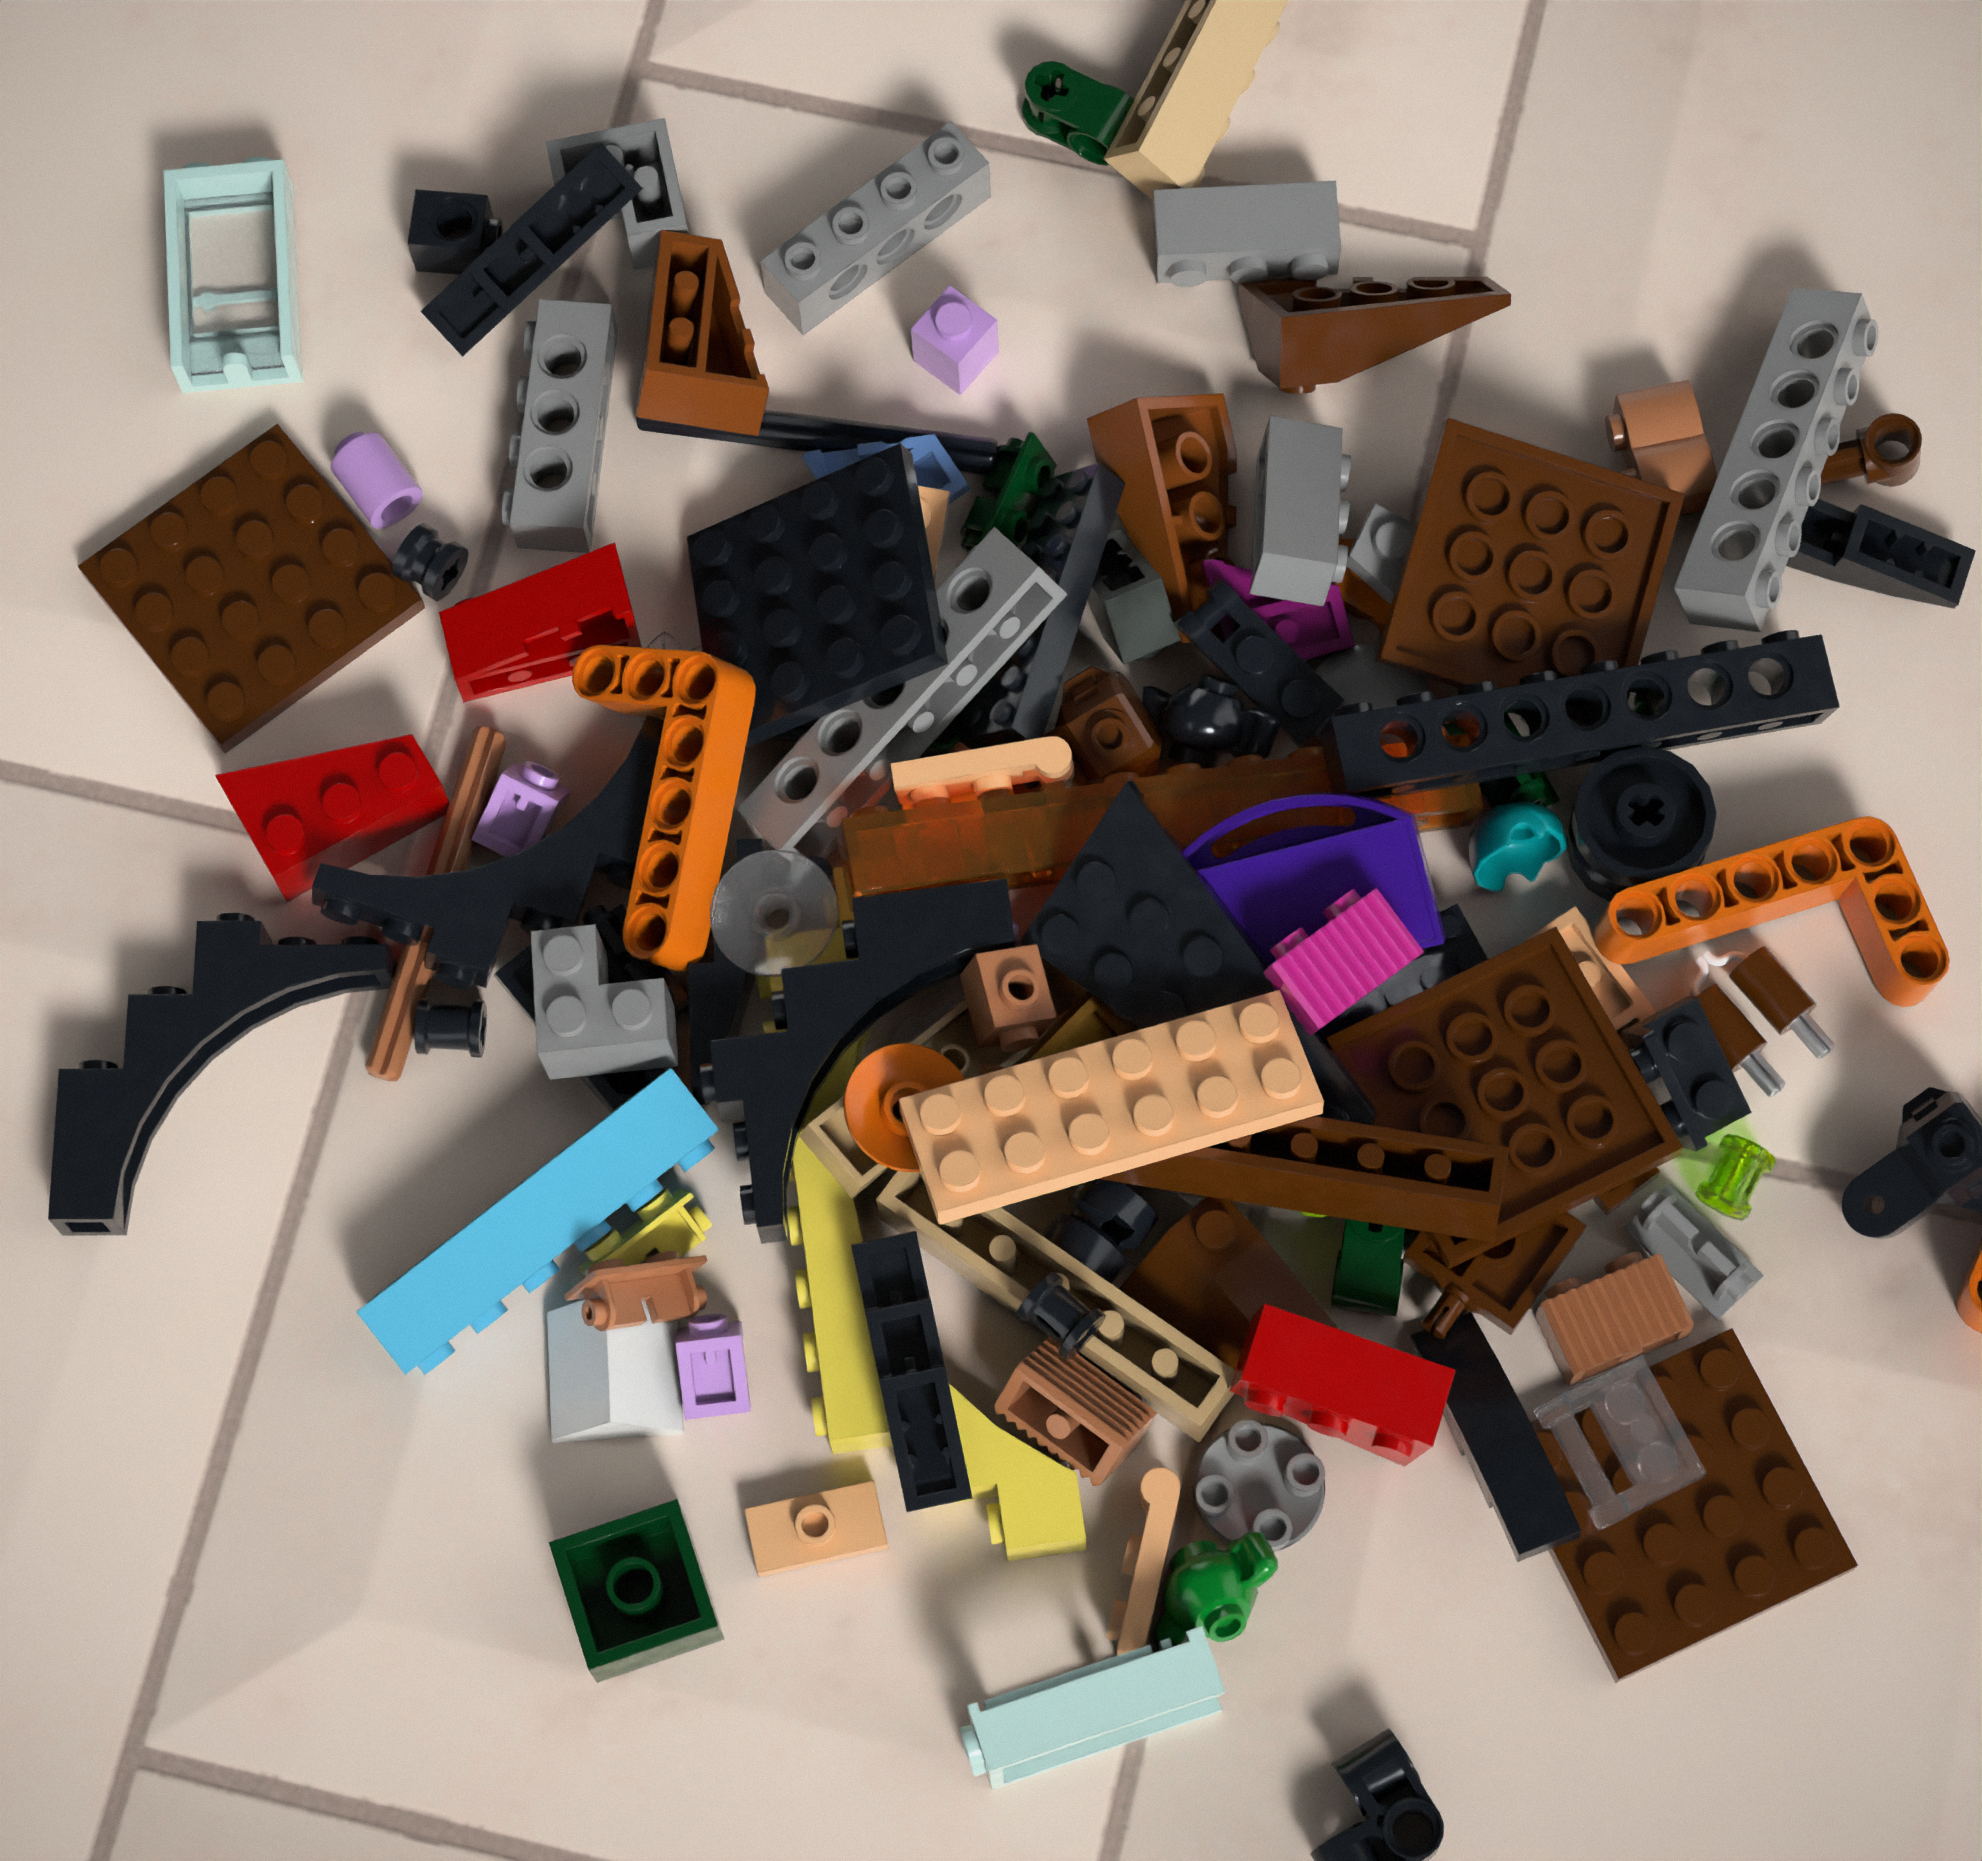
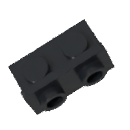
[1622,996,1752,1152]

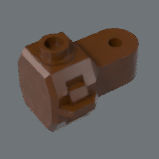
[1004,666,1163,811]

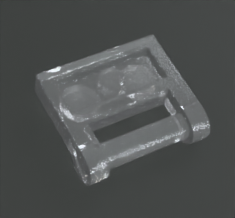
[1534,1354,1707,1530]

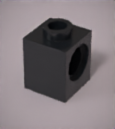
[407,189,503,275]

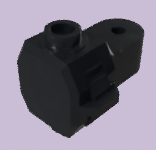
[1842,1087,1982,1239]

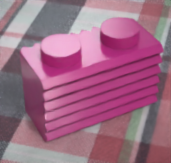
[1263,888,1424,1036]

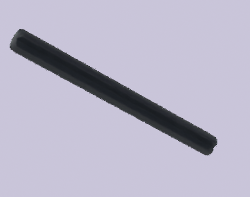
[636,405,998,474]

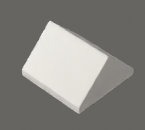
[547,1299,684,1443]

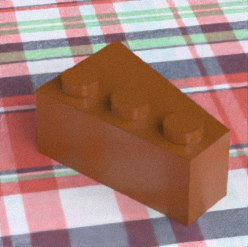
[636,230,769,436]

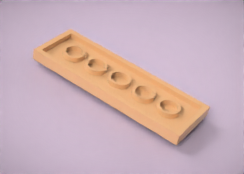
[899,990,1324,1225]

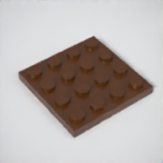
[1375,418,1685,726]
[78,424,425,754]
[1326,927,1683,1270]
[1531,1328,1858,1683]

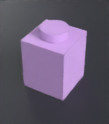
[911,285,999,396]

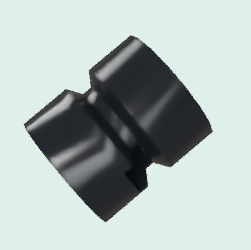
[1042,1179,1158,1284]

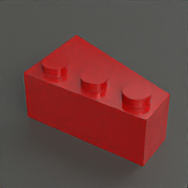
[439,542,642,703]
[215,734,449,902]
[1229,1304,1456,1467]

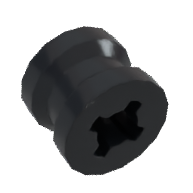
[392,523,469,601]

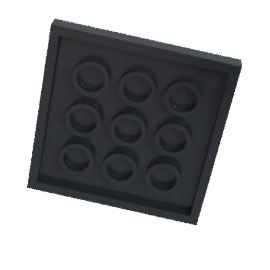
[687,443,948,748]

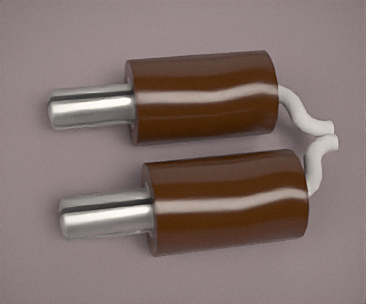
[1690,946,1834,1097]

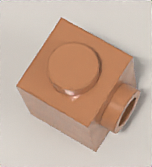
[960,944,1056,1052]

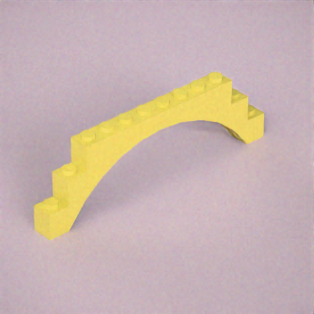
[755,792,1086,1562]

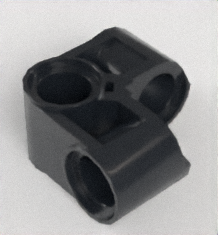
[1310,1728,1444,1861]

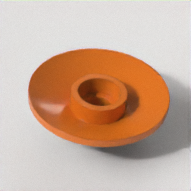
[843,1043,965,1172]

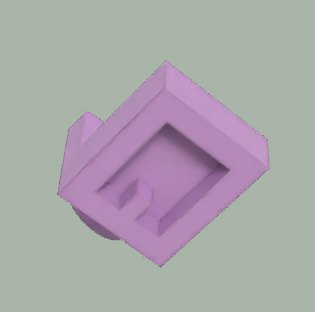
[471,761,571,857]
[675,1314,751,1420]

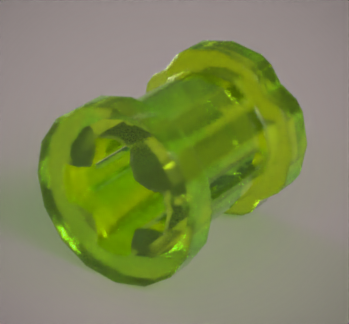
[1695,1134,1776,1221]

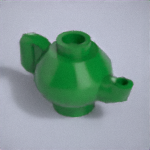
[1154,1531,1278,1651]

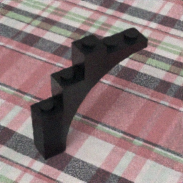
[312,715,664,990]
[700,878,1015,1244]
[48,913,397,1236]

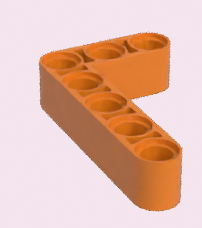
[572,645,756,972]
[1593,816,1950,1007]

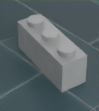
[1153,180,1341,287]
[1250,416,1351,606]

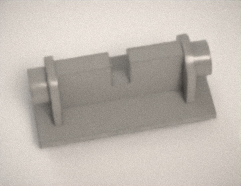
[1623,1183,1764,1320]

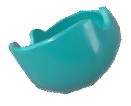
[1468,802,1567,892]

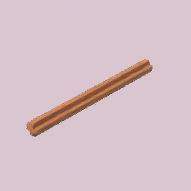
[365,726,507,1082]

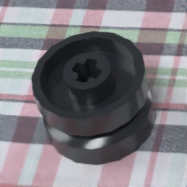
[1566,746,1717,903]

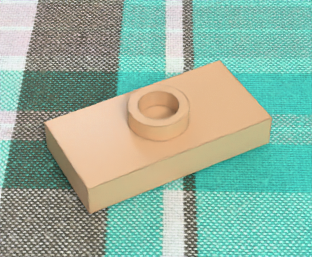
[744,1480,889,1577]

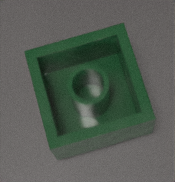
[549,1499,725,1683]

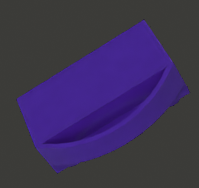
[1182,792,1446,967]

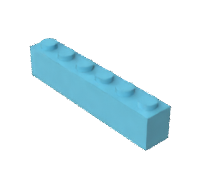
[357,1068,719,1375]

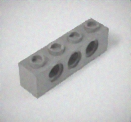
[760,121,991,335]
[502,299,618,553]

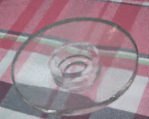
[710,850,838,977]

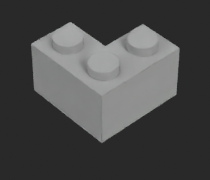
[546,118,689,270]
[531,924,678,1080]

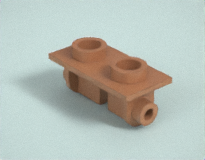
[564,1251,708,1331]

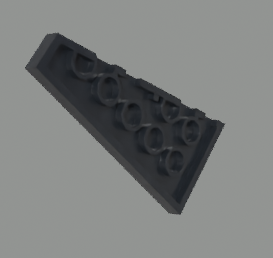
[1019,780,1379,1125]

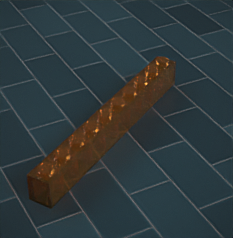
[837,730,1484,912]

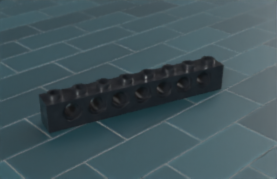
[1319,630,1840,800]

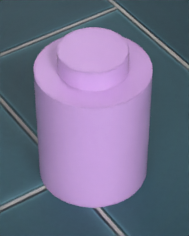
[331,432,423,529]

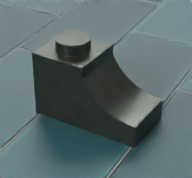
[1088,529,1181,664]

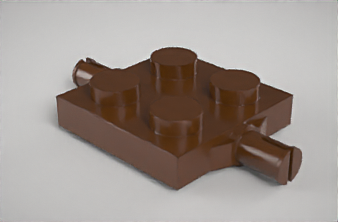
[1403,1212,1587,1339]

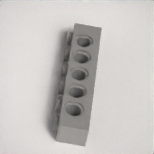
[1674,288,1878,632]
[737,527,1068,868]

